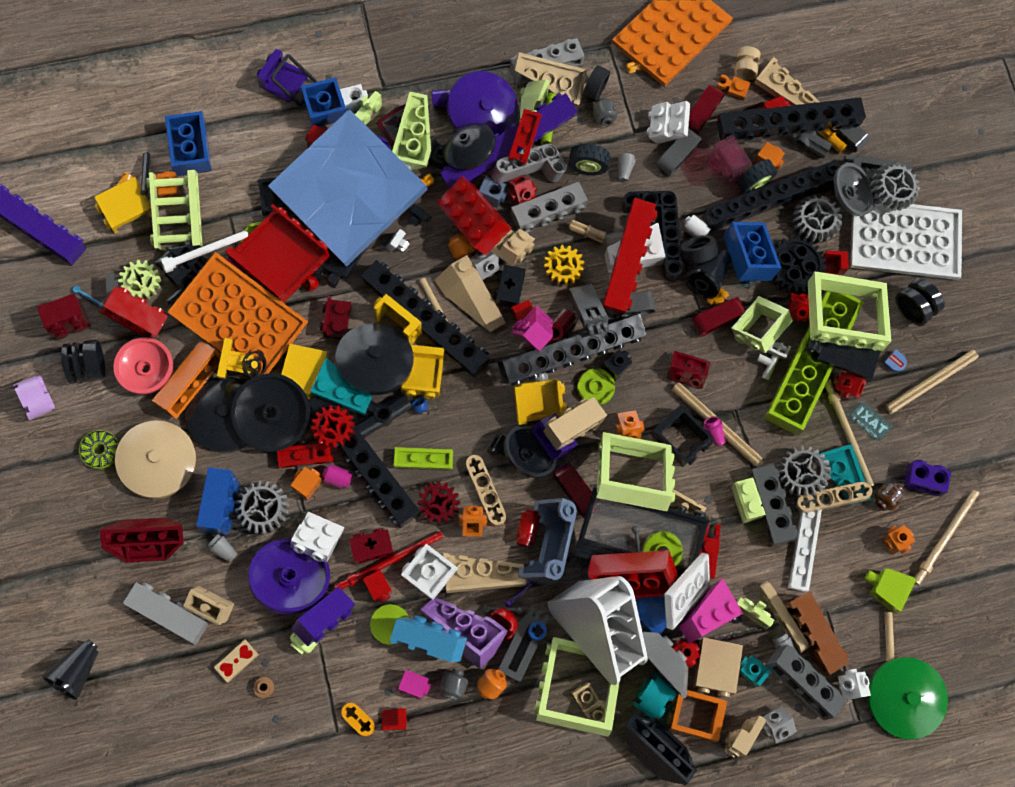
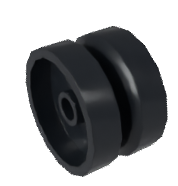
[895,278,945,326]

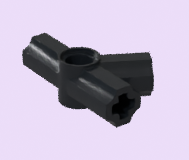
[354,393,413,438]

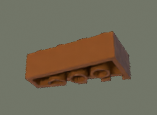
[785,590,850,676]

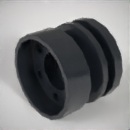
[62,339,106,384]

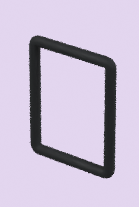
[271,54,317,106]

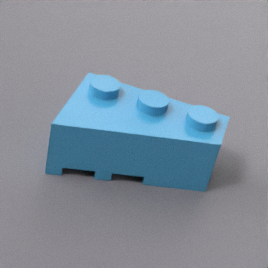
[390,615,467,662]

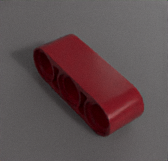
[688,84,725,134]
[691,297,746,337]
[553,462,601,518]

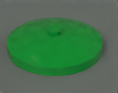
[867,657,948,740]

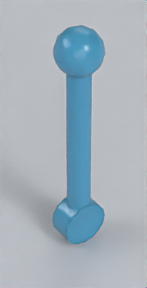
[73,286,103,308]

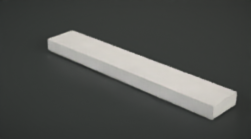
[788,480,825,593]

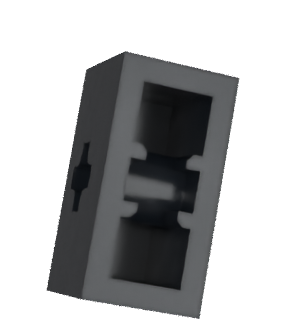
[493,264,526,309]

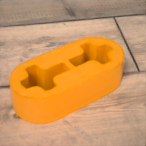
[341,703,375,736]

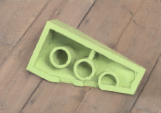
[518,79,550,153]
[392,92,431,170]

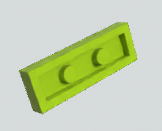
[394,447,453,470]

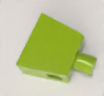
[864,568,916,614]

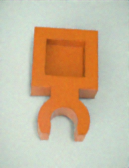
[716,75,751,101]

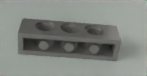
[748,464,797,547]
[765,644,846,721]

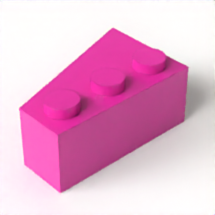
[679,578,743,644]

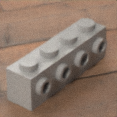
[509,38,585,86]

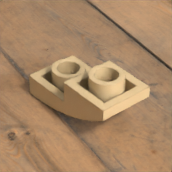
[571,682,605,722]

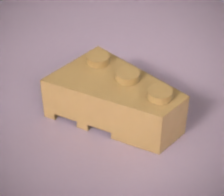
[543,397,607,450]

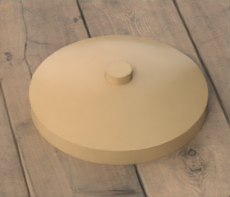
[115,420,196,499]

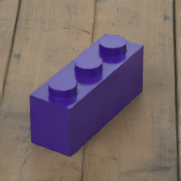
[291,587,355,647]

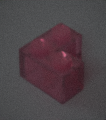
[707,135,752,182]

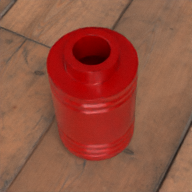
[515,510,540,548]

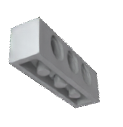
[510,182,588,233]

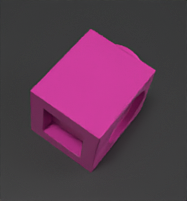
[398,670,431,699]

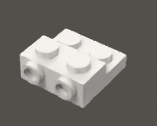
[647,101,690,144]
[291,512,344,563]
[401,544,458,600]

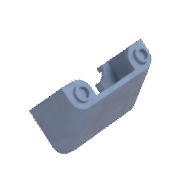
[518,498,577,586]

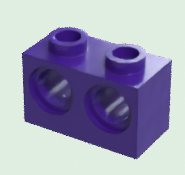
[531,413,577,461]
[904,460,952,497]

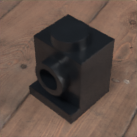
[428,139,448,171]
[602,349,633,381]

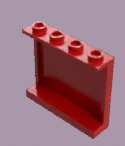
[225,204,330,303]

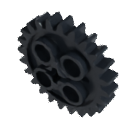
[773,236,827,294]

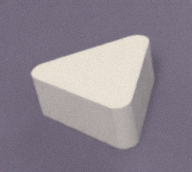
[548,576,648,685]

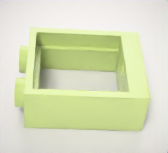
[732,296,792,353]

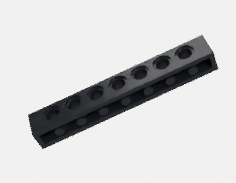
[716,97,866,142]
[701,160,840,233]
[361,260,490,378]
[497,314,647,386]
[309,396,420,528]

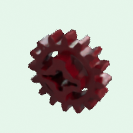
[418,481,460,525]

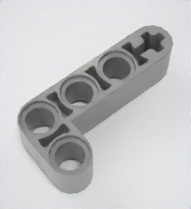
[491,144,567,183]

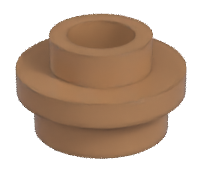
[253,677,274,698]

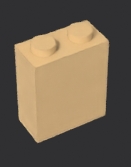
[693,637,743,698]

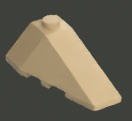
[435,256,506,333]

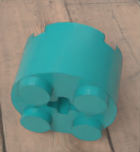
[632,671,677,719]

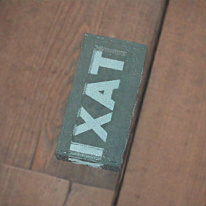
[850,401,893,441]

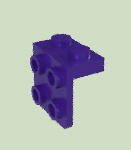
[257,49,308,102]

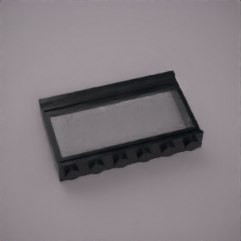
[574,484,710,577]

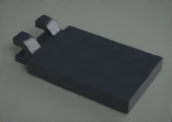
[312,247,368,288]
[805,325,881,381]

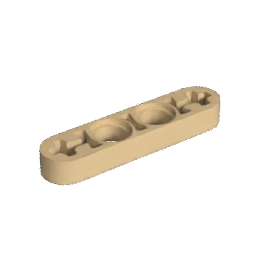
[466,455,506,527]
[796,482,872,513]
[758,581,809,653]

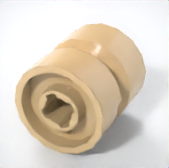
[734,46,761,80]

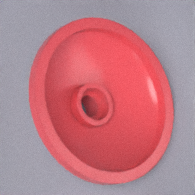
[114,337,173,394]

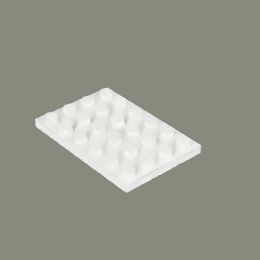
[850,200,962,280]

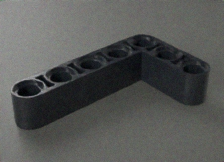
[621,191,682,282]

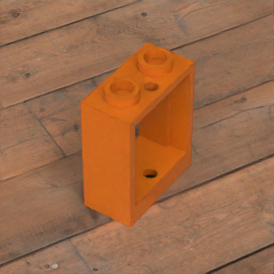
[666,690,727,742]

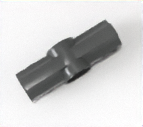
[785,120,832,159]

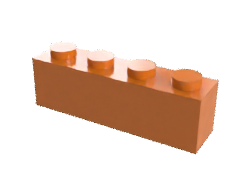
[152,341,221,419]

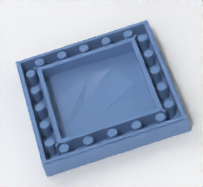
[268,109,428,267]

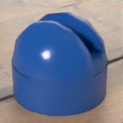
[411,398,428,414]

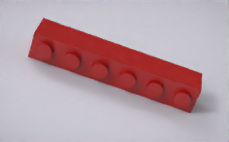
[602,198,658,315]

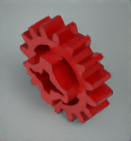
[311,405,355,449]

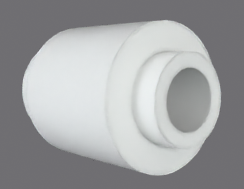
[682,215,711,238]

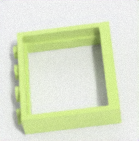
[808,271,891,351]
[597,432,675,511]
[534,637,619,736]

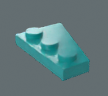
[310,358,372,416]
[818,444,871,505]

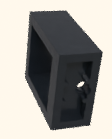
[651,404,713,467]

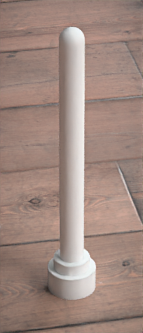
[160,231,248,273]

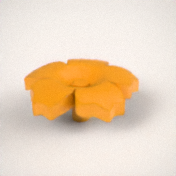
[707,288,729,305]

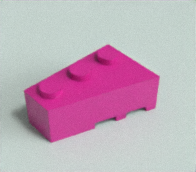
[511,305,553,351]

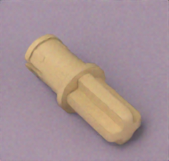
[569,220,606,243]

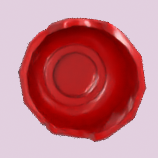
[490,608,518,640]

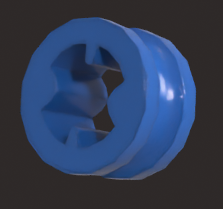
[528,622,547,641]

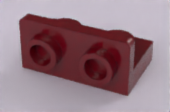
[320,296,351,339]
[666,351,711,389]

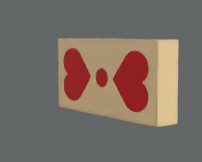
[214,639,259,683]

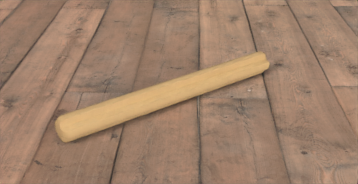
[885,350,979,414]
[672,382,762,466]

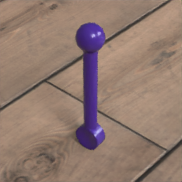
[505,582,534,608]

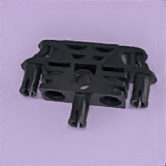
[154,241,208,307]

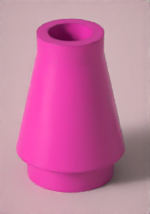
[704,416,726,446]

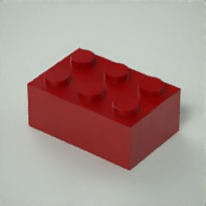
[98,286,168,338]

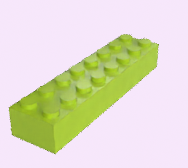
[764,291,864,436]

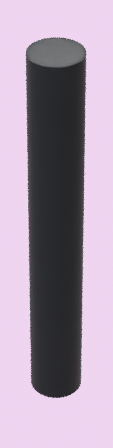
[140,152,150,195]

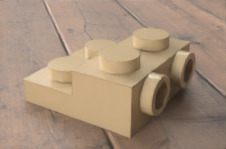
[491,229,535,266]
[724,715,767,758]

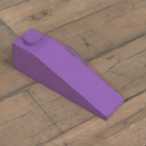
[421,598,507,669]

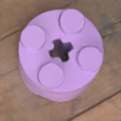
[13,375,55,420]

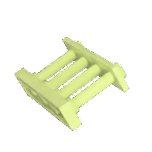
[146,170,203,250]

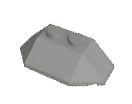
[642,632,688,699]

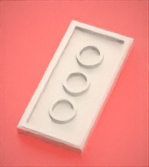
[665,553,710,630]

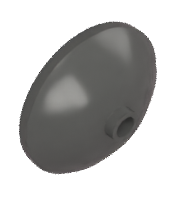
[833,163,875,216]

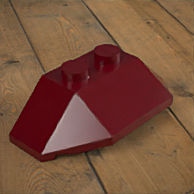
[99,517,184,563]

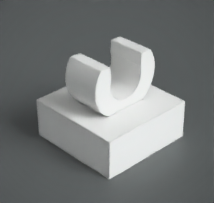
[386,229,409,252]

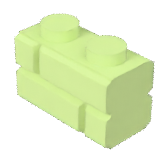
[731,478,766,524]

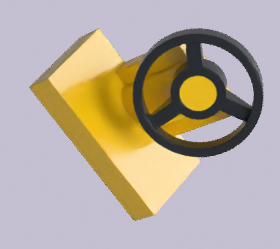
[217,338,267,379]

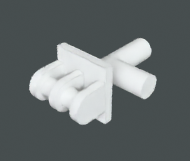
[757,341,791,381]

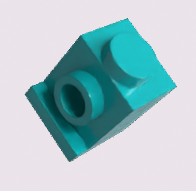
[739,655,772,688]

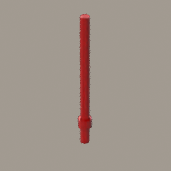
[333,531,444,590]

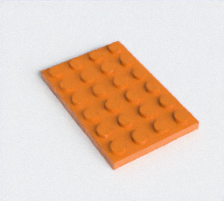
[611,0,733,87]
[168,252,308,376]

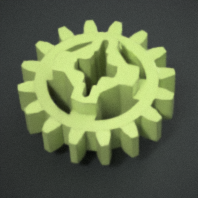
[118,260,162,299]

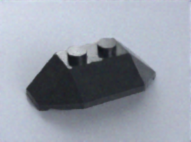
[624,713,697,785]

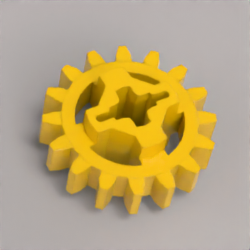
[544,245,584,286]

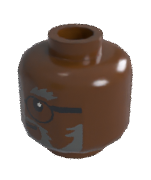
[874,482,904,511]

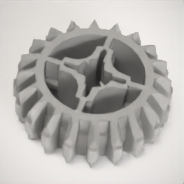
[870,162,920,211]
[792,194,842,244]
[778,446,831,497]
[235,481,289,534]

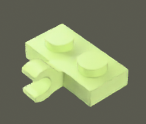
[355,91,382,125]
[736,598,775,630]

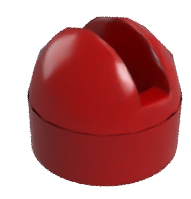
[303,276,319,292]

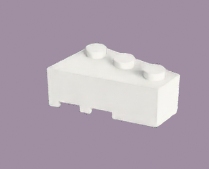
[605,223,665,273]

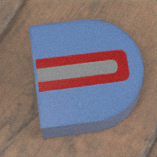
[883,349,907,373]

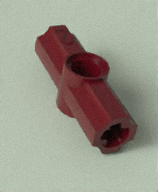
[537,309,577,362]

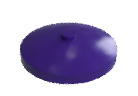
[447,71,518,135]
[248,538,330,615]

